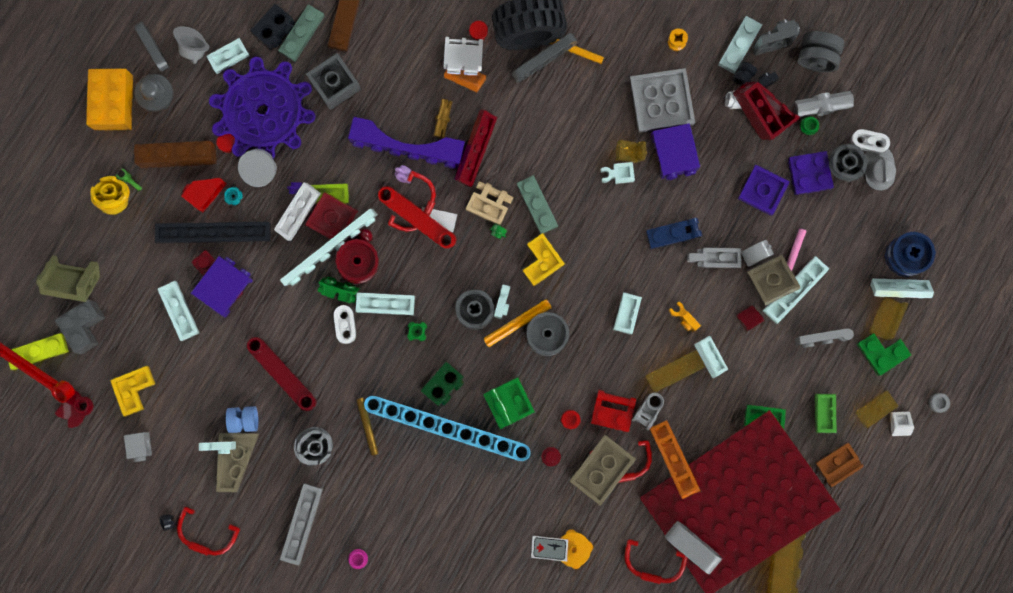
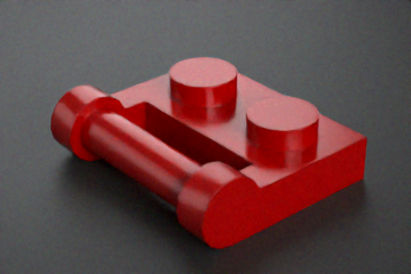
[591,390,636,432]

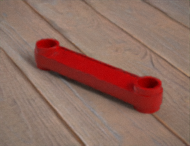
[378,186,457,249]

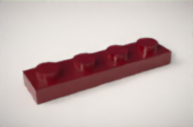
[454,110,497,187]

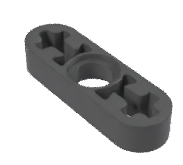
[134,22,170,72]

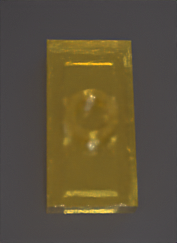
[854,390,899,428]

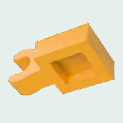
[668,302,701,333]

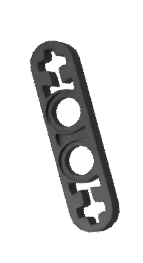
[512,33,578,83]

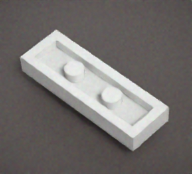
[274,182,321,241]

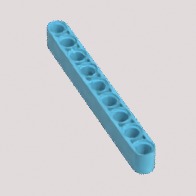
[364,396,530,461]

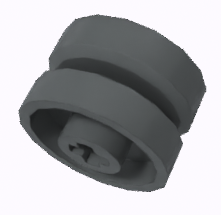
[797,31,845,72]
[526,312,569,356]

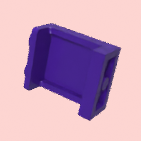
[651,123,700,180]
[191,256,253,317]

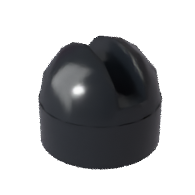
[159,514,176,531]

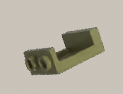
[36,255,100,302]

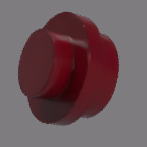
[541,447,561,467]

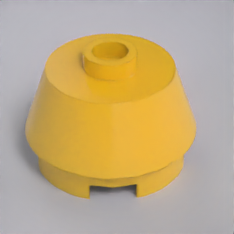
[90,176,130,215]

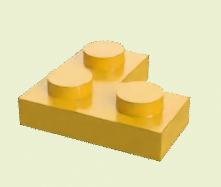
[523,233,565,287]
[110,366,155,417]

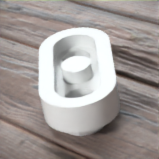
[851,129,890,154]
[334,305,356,344]

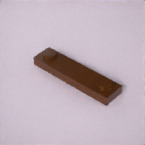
[328,0,360,52]

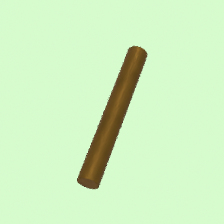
[356,398,379,456]

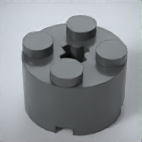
[455,290,494,330]

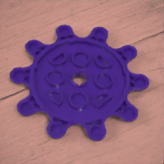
[209,57,315,159]

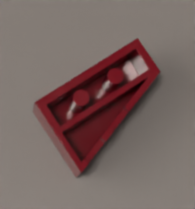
[733,82,800,140]

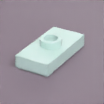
[613,292,642,335]
[694,336,728,378]

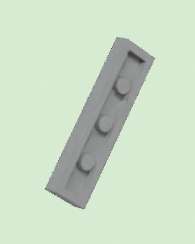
[280,483,323,566]

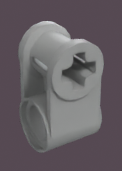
[632,393,664,430]

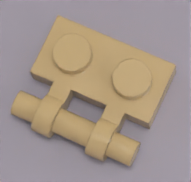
[466,181,514,226]

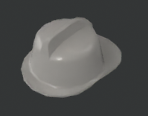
[173,26,209,64]
[865,145,896,190]

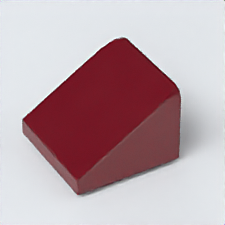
[736,305,765,332]

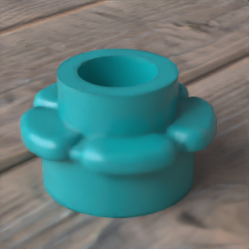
[224,187,243,205]

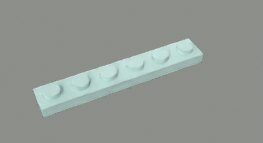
[280,209,378,286]

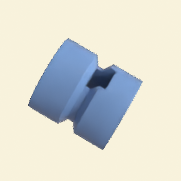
[226,406,259,433]

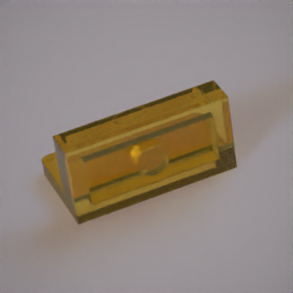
[869,297,908,340]

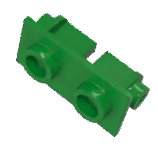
[318,277,360,304]

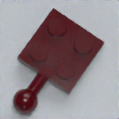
[305,191,373,243]

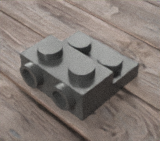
[753,19,800,56]

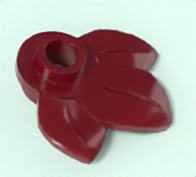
[55,391,94,428]

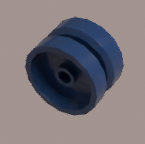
[885,231,936,277]

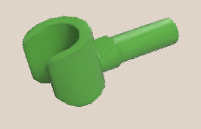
[116,169,142,191]

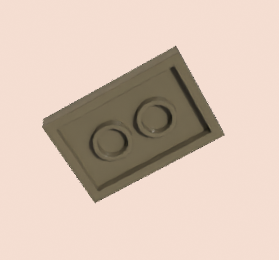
[570,435,636,506]

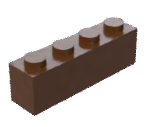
[134,141,217,168]

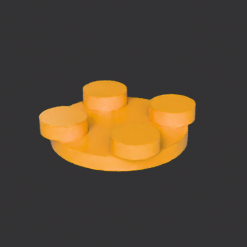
[560,529,593,569]

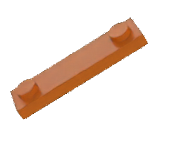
[650,420,701,499]

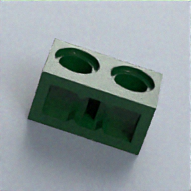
[421,362,464,407]

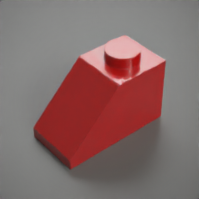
[181,178,227,213]

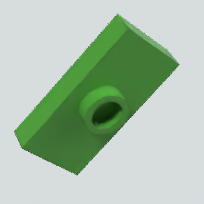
[815,394,837,433]

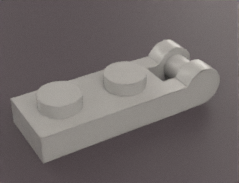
[795,329,854,348]

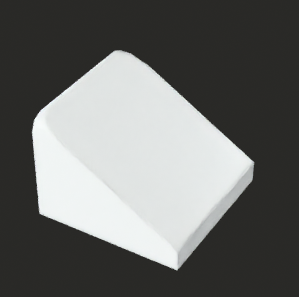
[890,412,914,436]

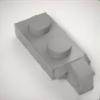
[687,248,741,268]

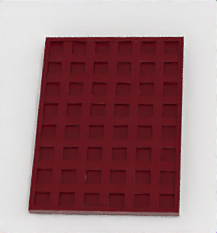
[640,410,841,593]

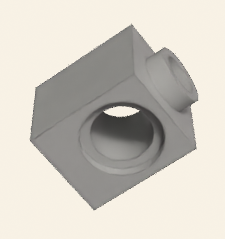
[124,432,152,462]

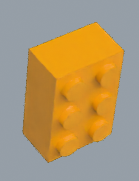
[86,69,133,130]

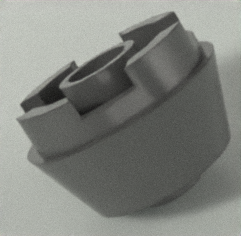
[829,144,867,181]
[294,427,333,465]

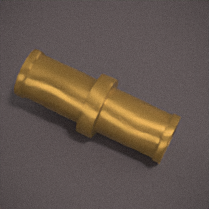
[433,99,453,139]

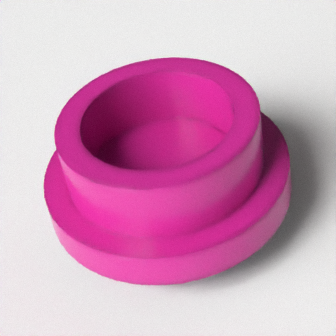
[348,549,368,569]

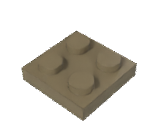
[747,255,800,306]

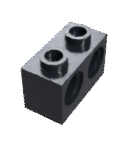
[250,3,295,51]

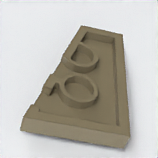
[216,433,259,492]

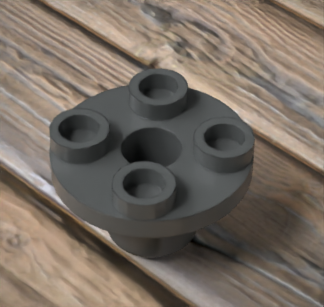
[135,74,173,112]

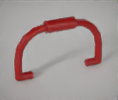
[388,171,436,232]
[589,440,652,483]
[177,507,240,556]
[625,539,688,584]

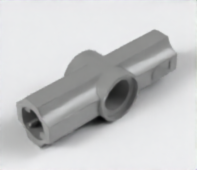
[793,91,854,117]

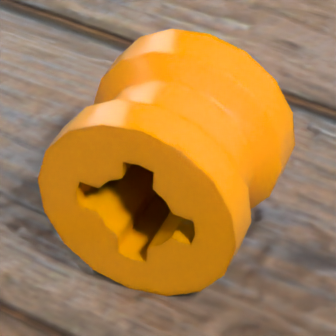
[667,28,688,51]

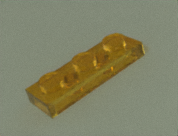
[645,350,706,393]

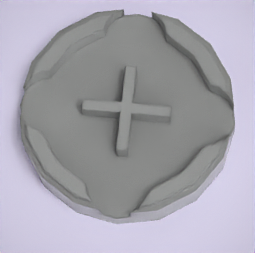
[238,149,277,187]

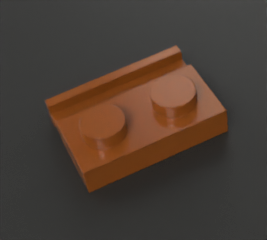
[815,442,864,487]

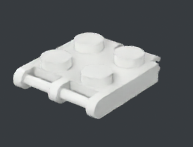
[444,37,483,75]

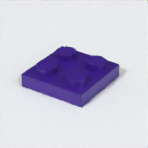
[788,151,834,195]
[738,165,790,216]

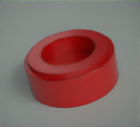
[469,21,488,41]
[217,134,235,153]
[561,410,580,429]

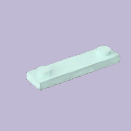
[763,256,829,324]

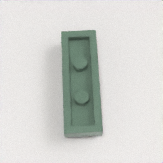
[278,4,325,62]
[517,175,558,234]

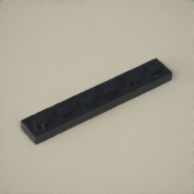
[155,222,271,244]

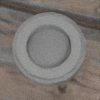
[928,393,950,413]

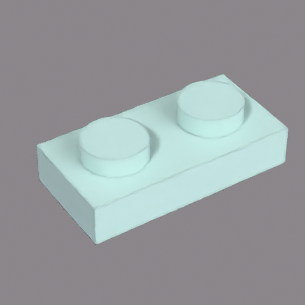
[207,38,250,74]

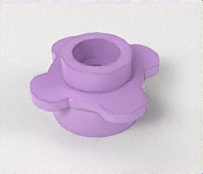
[394,165,411,183]

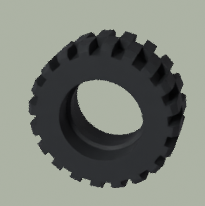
[492,0,567,50]

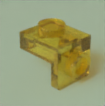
[616,140,647,163]

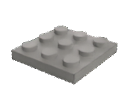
[629,68,695,133]

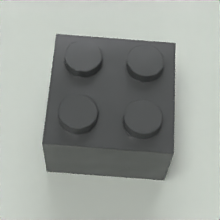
[306,53,361,110]

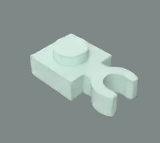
[600,162,635,184]
[494,285,510,319]
[199,442,236,454]

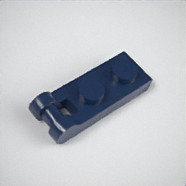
[646,218,702,250]

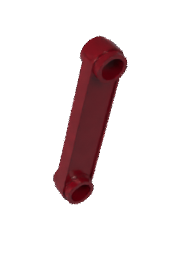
[247,337,317,411]

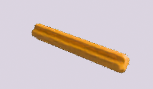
[483,299,551,347]

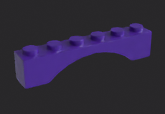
[348,117,465,169]

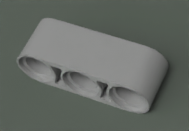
[665,521,722,574]

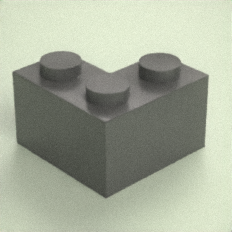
[55,299,105,354]

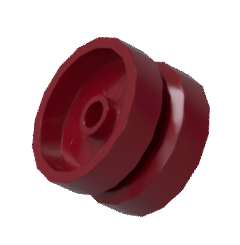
[336,239,379,284]

